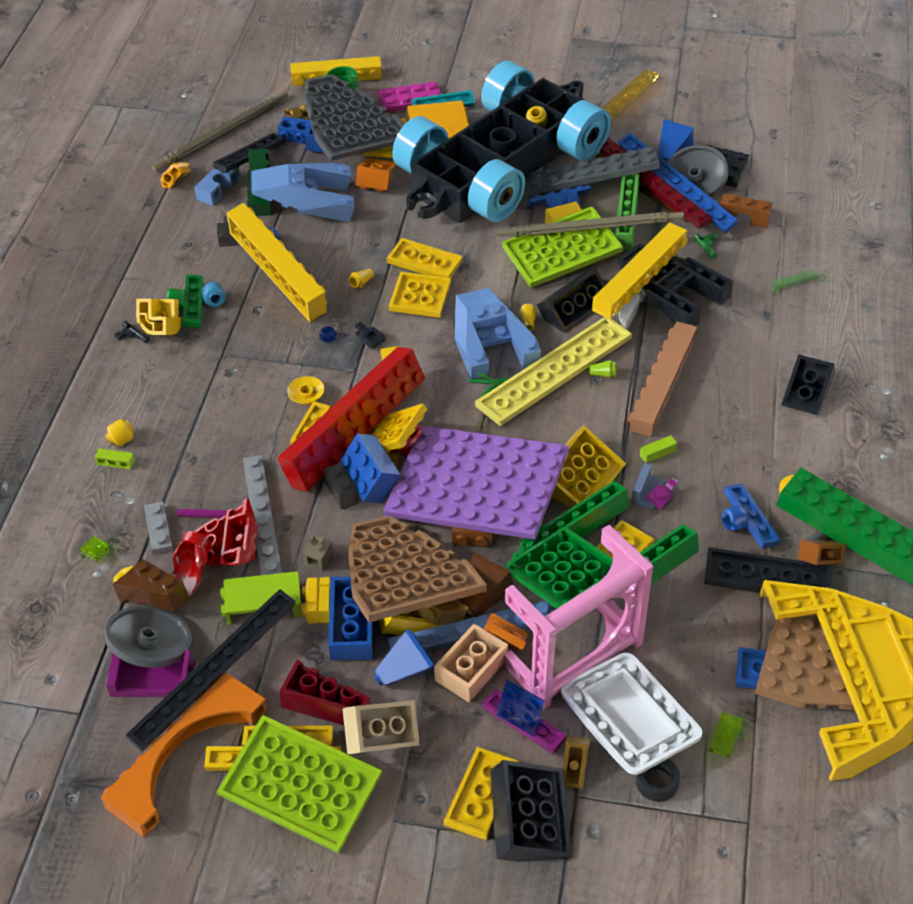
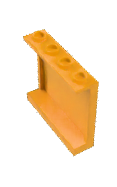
[407,101,470,138]

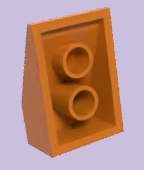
[356,157,397,192]

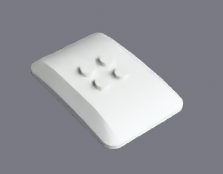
[561,653,702,774]

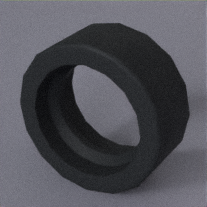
[636,759,680,802]

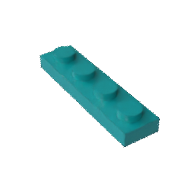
[412,90,475,107]

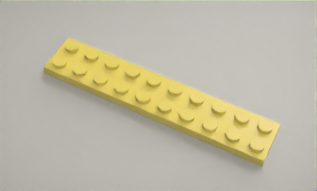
[475,317,632,426]

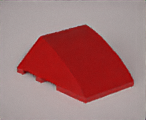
[195,498,258,566]

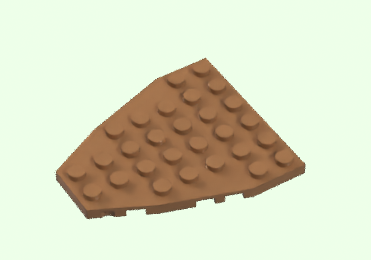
[349,516,487,622]
[754,614,855,710]

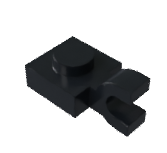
[355,321,386,350]

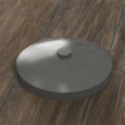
[667,145,728,197]
[105,606,192,668]

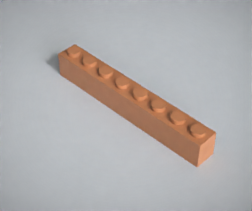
[628,321,697,437]

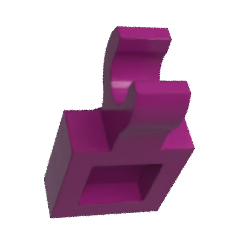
[646,477,679,510]

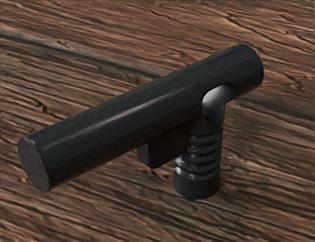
[114,321,150,343]

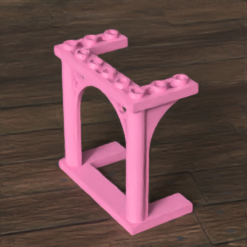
[504,525,653,710]

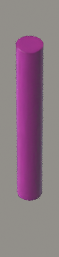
[177,509,227,518]

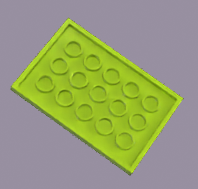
[501,206,623,288]
[217,715,382,854]

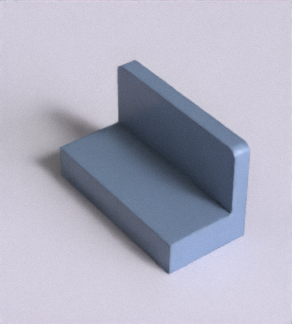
[631,463,665,509]

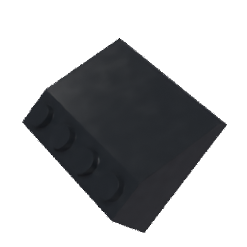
[490,760,572,862]

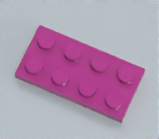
[378,82,441,112]

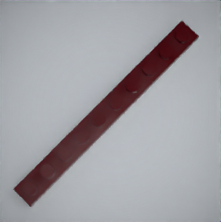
[599,137,712,229]

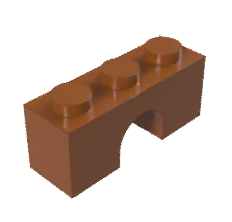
[720,193,773,228]

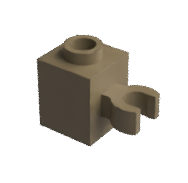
[303,533,333,572]

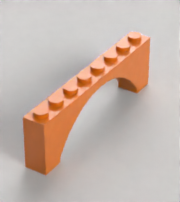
[101,673,267,838]

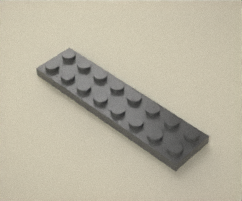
[528,147,660,196]

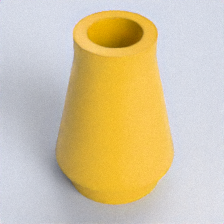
[349,268,374,288]
[519,304,537,331]

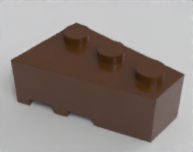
[112,559,190,612]

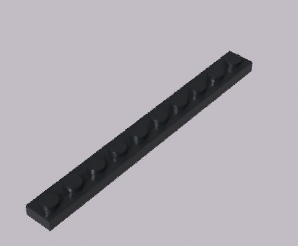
[126,589,296,752]

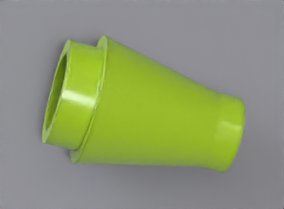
[590,360,617,378]

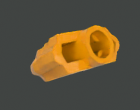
[160,162,191,189]

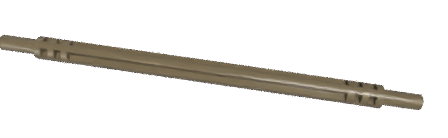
[152,91,288,171]
[497,212,684,237]

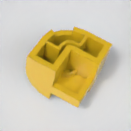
[136,299,182,335]

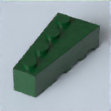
[247,149,271,216]

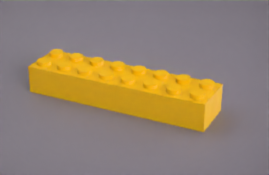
[227,203,327,322]

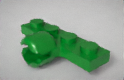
[166,274,203,328]

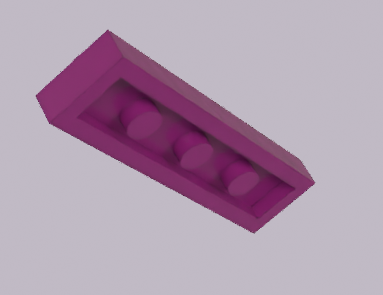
[482,689,567,755]

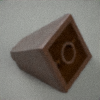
[460,553,514,617]

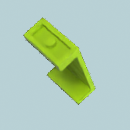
[220,571,303,625]

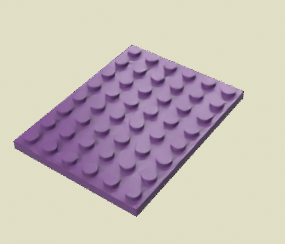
[383,426,569,540]

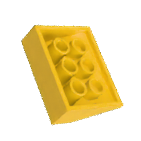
[552,425,626,508]

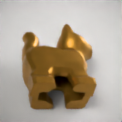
[284,104,310,120]

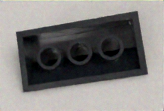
[536,268,605,332]

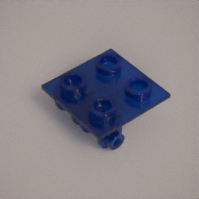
[496,679,545,736]

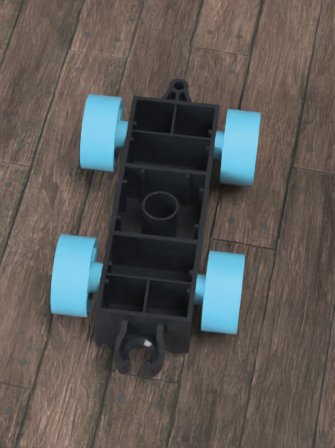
[392,60,611,223]

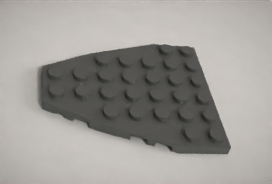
[305,74,404,161]

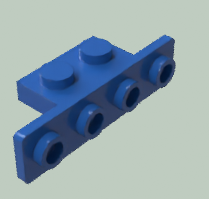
[527,185,592,209]

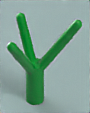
[468,373,510,397]

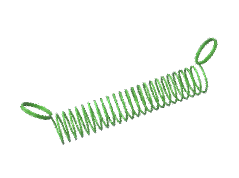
[772,270,826,295]

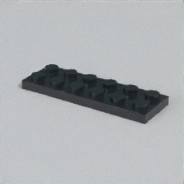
[704,547,832,592]

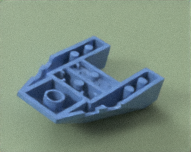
[251,163,355,222]
[455,288,541,379]

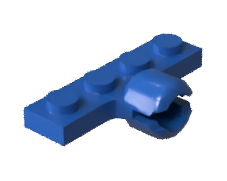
[721,484,781,549]

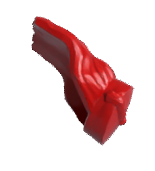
[172,531,213,598]

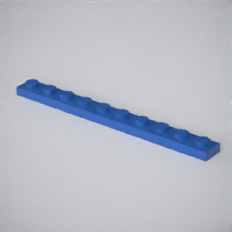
[618,132,738,234]

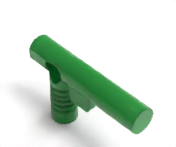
[693,233,717,259]

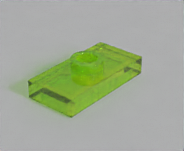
[709,712,743,758]

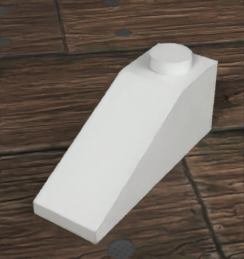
[618,292,643,330]

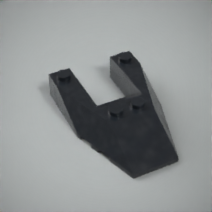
[618,243,733,326]

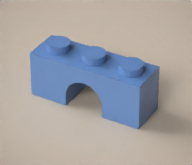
[195,167,240,206]

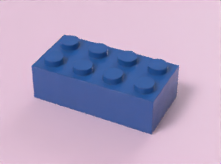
[328,577,373,661]

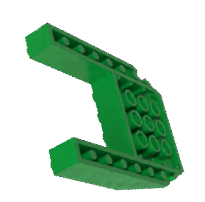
[505,481,699,609]

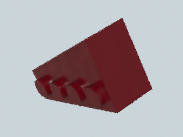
[279,659,370,726]

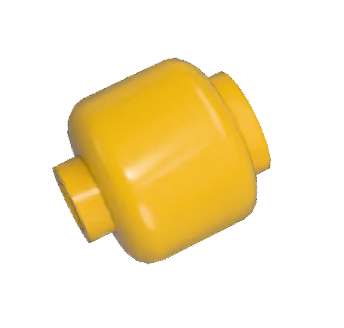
[526,106,548,128]
[105,419,135,447]

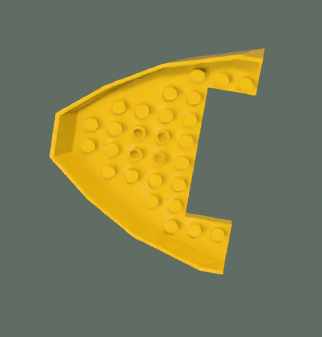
[760,580,913,781]

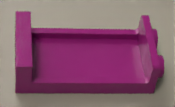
[106,650,196,697]

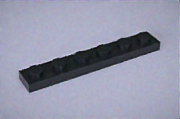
[213,133,285,173]

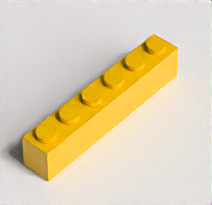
[290,56,382,86]

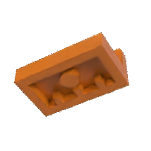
[483,613,528,652]

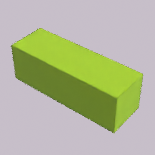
[640,435,677,463]
[95,448,135,470]

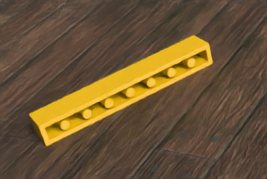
[592,222,688,319]

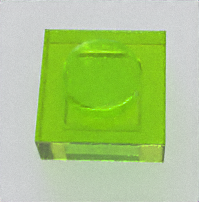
[80,536,110,562]

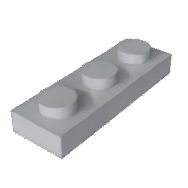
[144,501,173,555]

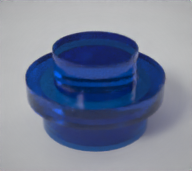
[319,326,337,343]

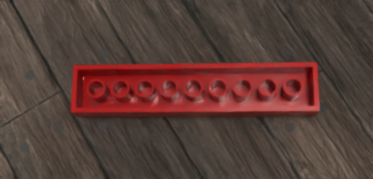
[277,347,426,492]

